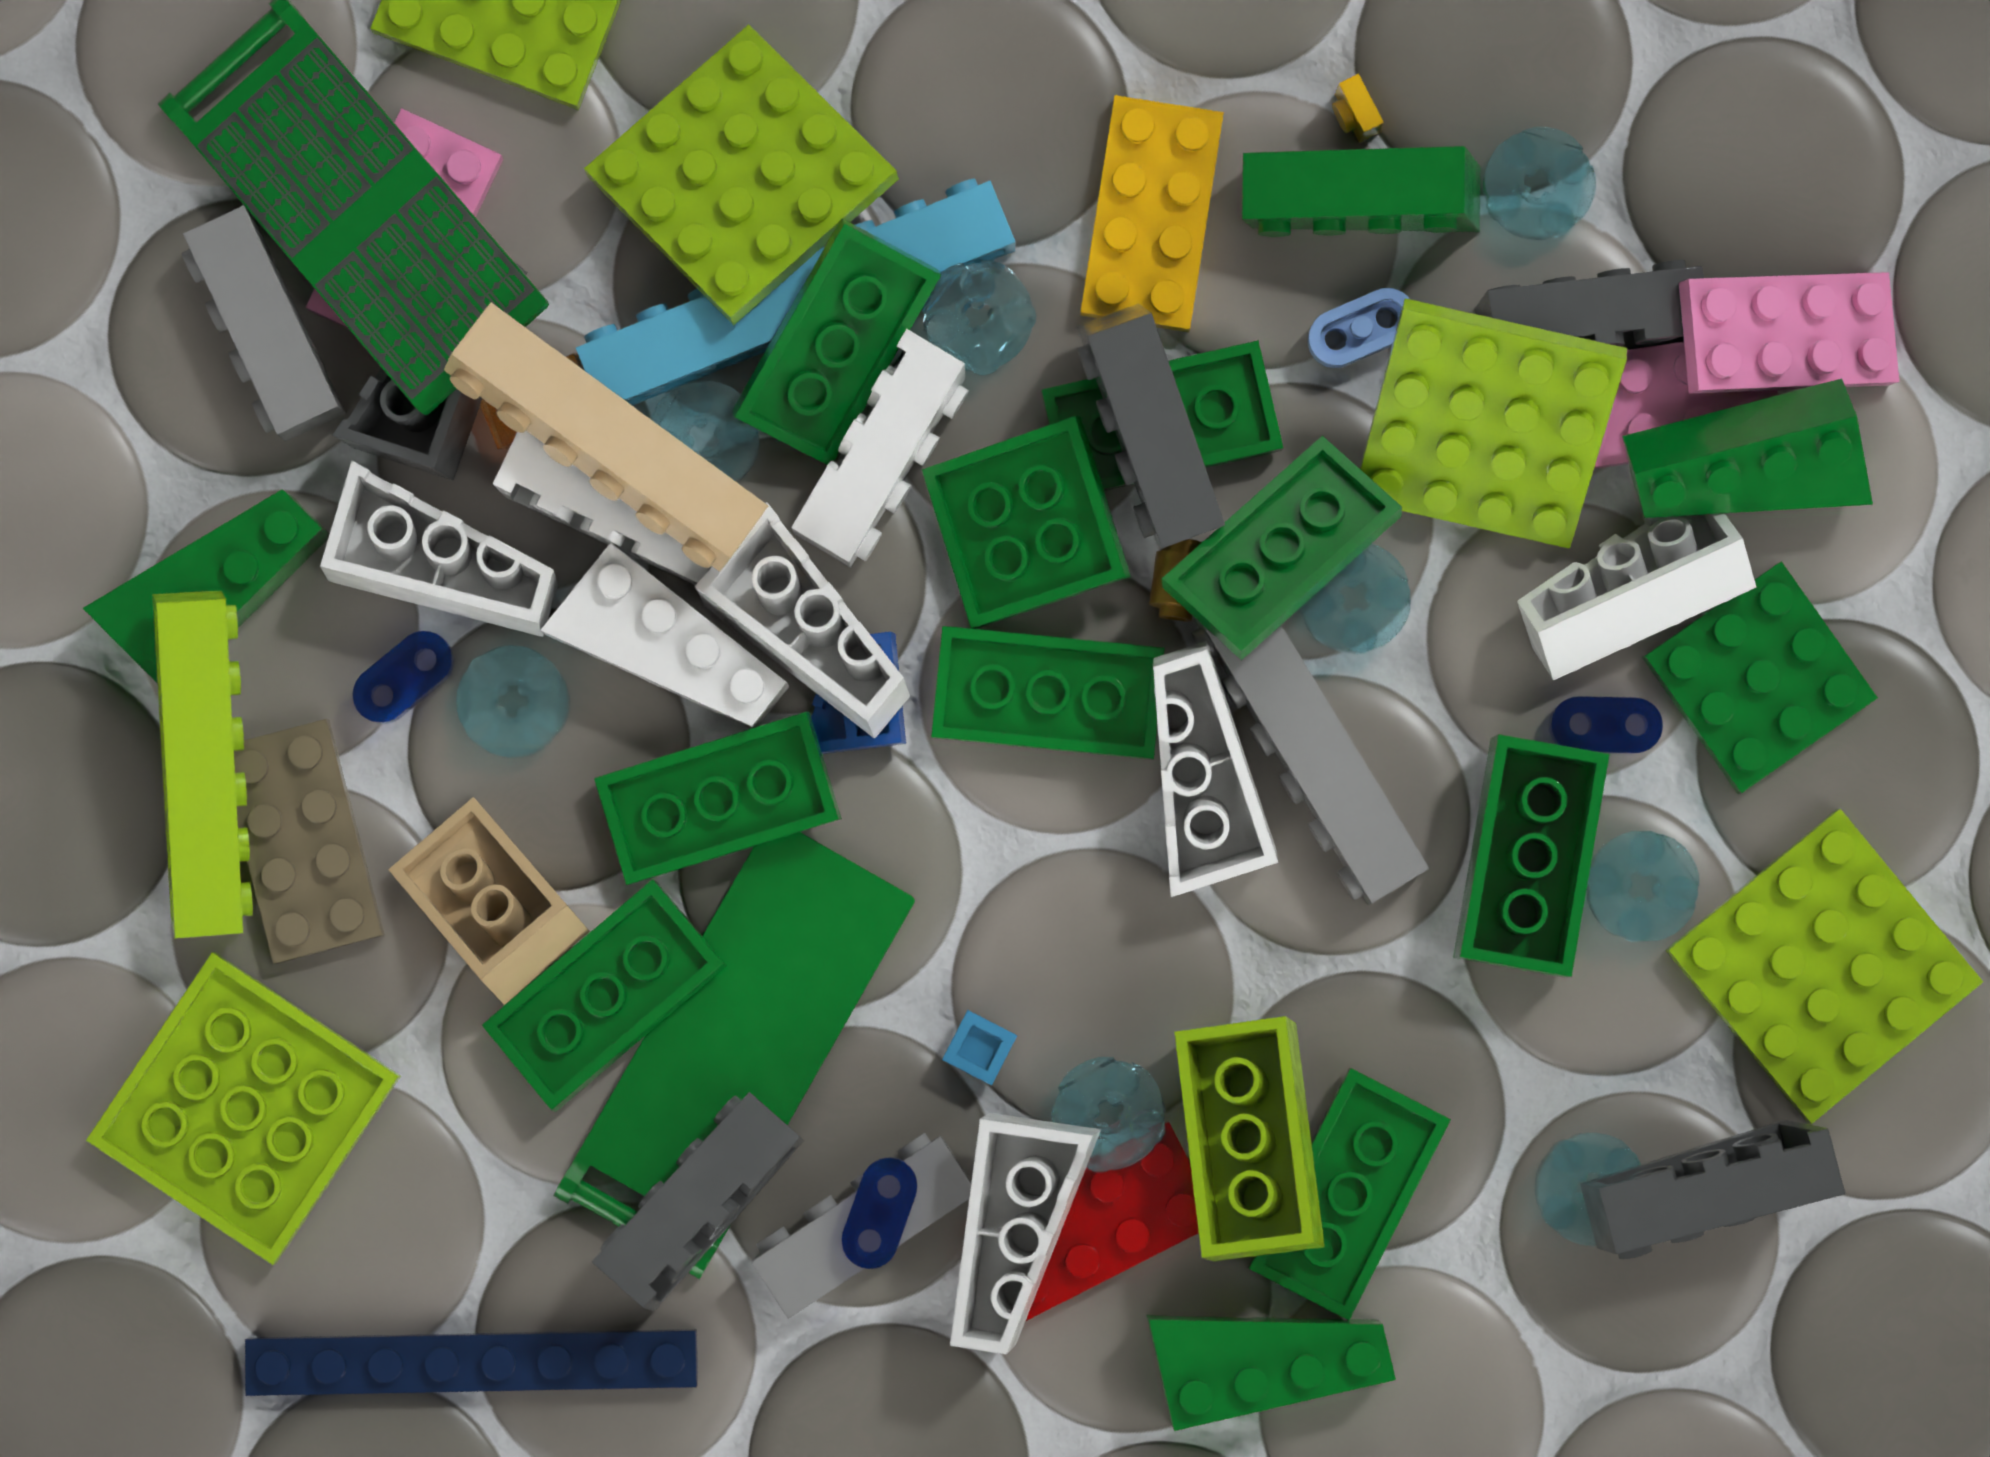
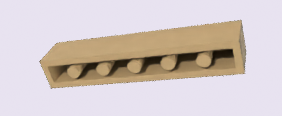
[444,302,768,572]

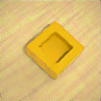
[1332,73,1384,143]

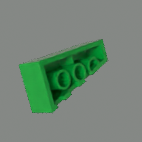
[1242,146,1480,237]
[1622,378,1873,518]
[83,489,330,683]
[1146,1315,1396,1431]

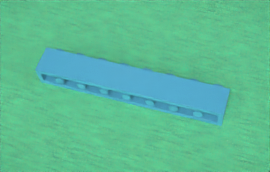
[576,179,1016,406]

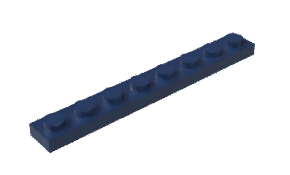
[245,1329,698,1396]

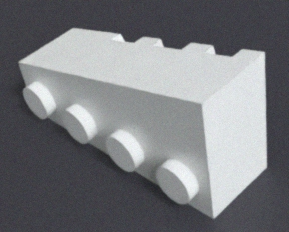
[791,329,969,568]
[493,431,712,586]
[320,460,558,637]
[695,502,910,739]
[540,543,789,729]
[1153,641,1278,897]
[950,1113,1101,1354]

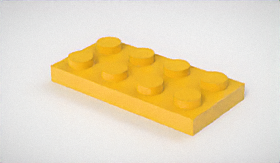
[1080,95,1224,333]

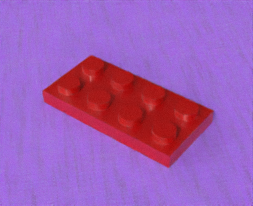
[1026,1121,1199,1321]

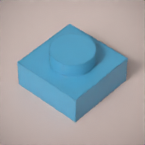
[942,1010,1018,1085]

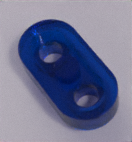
[353,631,454,724]
[1549,696,1663,754]
[842,1157,918,1269]

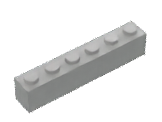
[1191,618,1430,905]

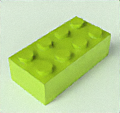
[1174,1016,1325,1262]

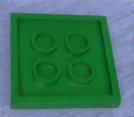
[922,416,1131,629]
[1642,561,1878,794]

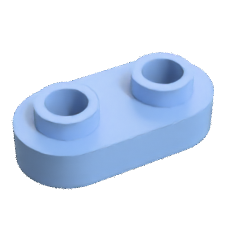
[1307,288,1410,368]

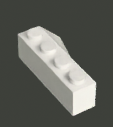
[1517,513,1756,680]

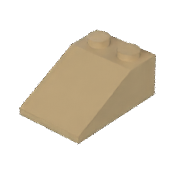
[388,797,590,1005]

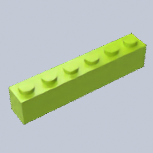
[152,591,253,938]

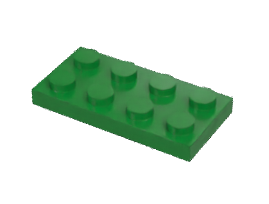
[732,218,941,465]
[1041,340,1284,491]
[1162,436,1402,661]
[931,626,1165,760]
[594,712,842,885]
[482,879,727,1112]
[1248,1068,1451,1321]

